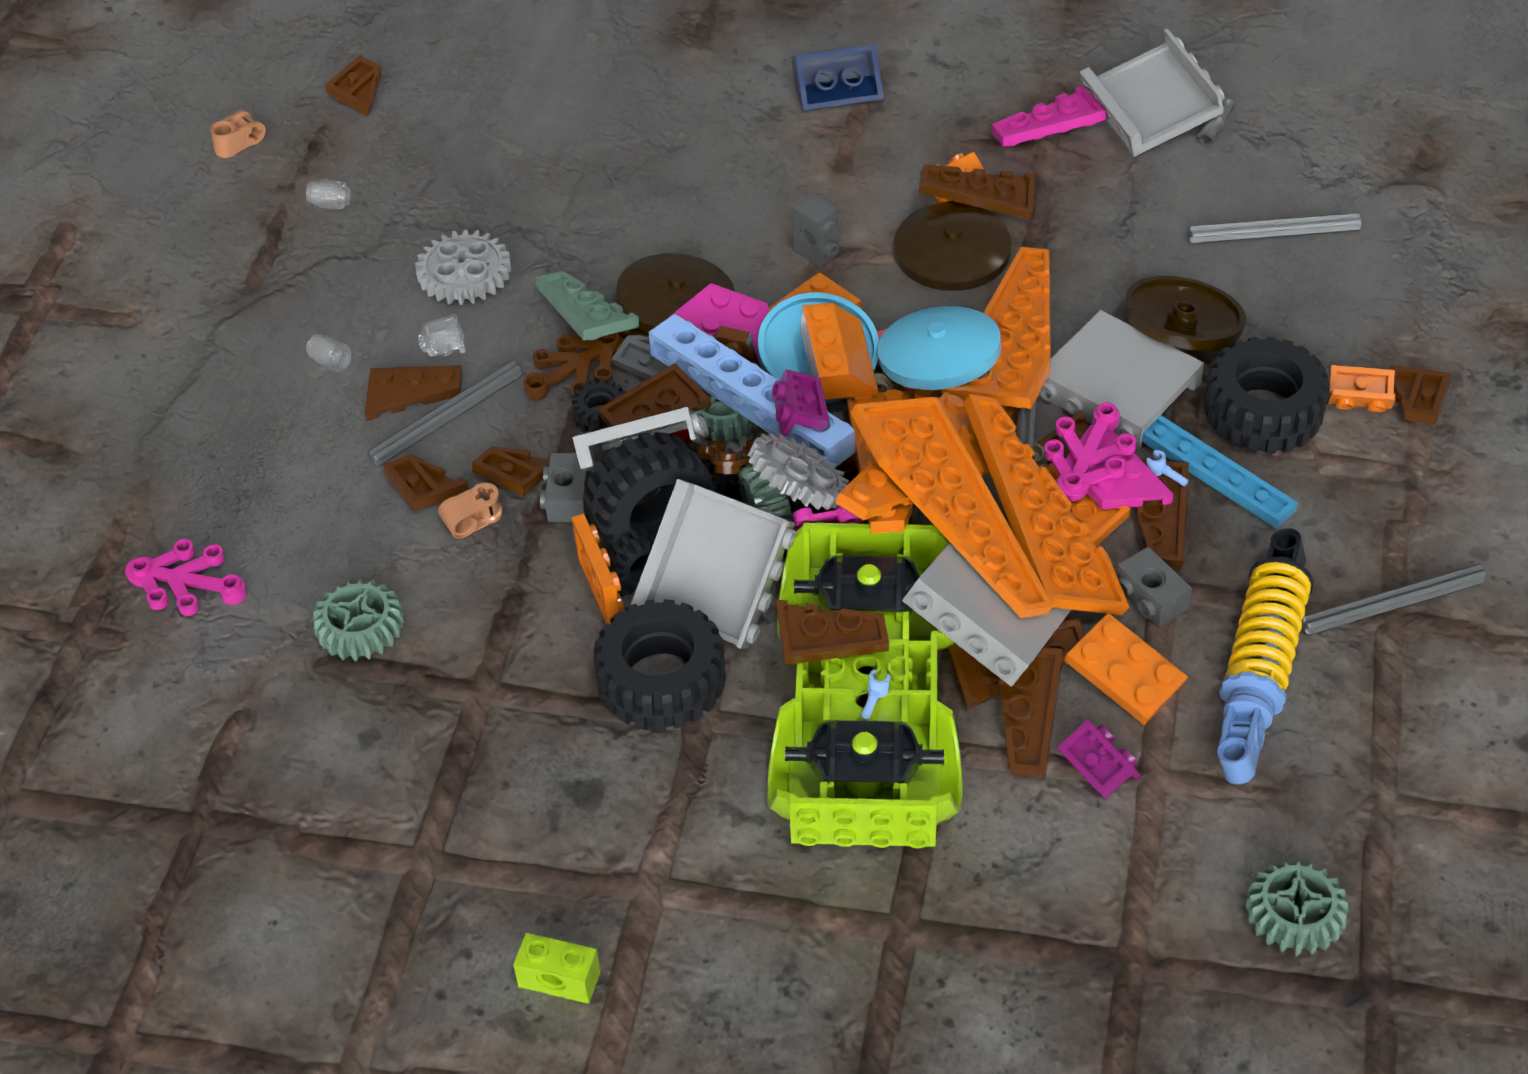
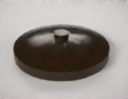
[894,203,1011,291]
[616,253,735,334]
[1123,276,1246,351]

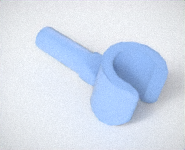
[1146,450,1189,487]
[861,670,890,719]

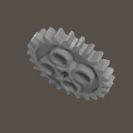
[415,230,511,305]
[748,433,849,510]

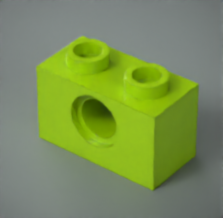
[513,933,601,1004]

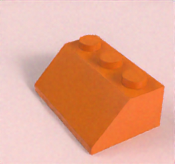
[800,303,878,400]

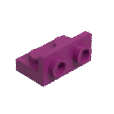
[771,369,830,436]
[1057,719,1141,800]

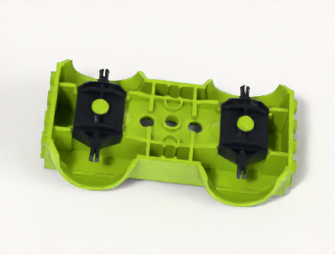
[767,522,963,849]

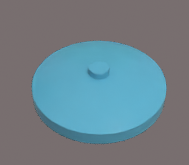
[757,292,879,403]
[877,306,1002,390]

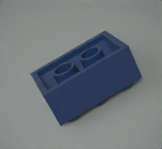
[791,44,884,111]

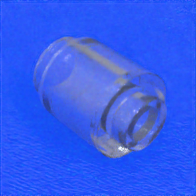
[306,179,351,210]
[306,334,352,372]

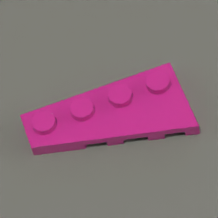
[992,85,1106,147]

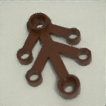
[523,332,623,401]
[697,440,755,474]

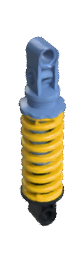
[1217,528,1314,784]

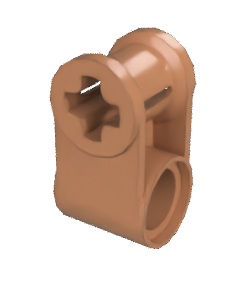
[210,110,266,158]
[438,483,503,539]

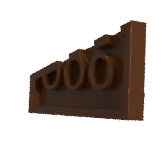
[919,164,1035,220]
[1134,459,1189,569]
[948,618,1085,711]
[999,647,1064,779]

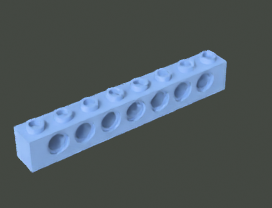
[649,314,855,466]

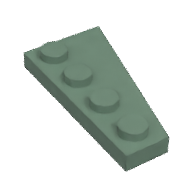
[536,271,639,341]

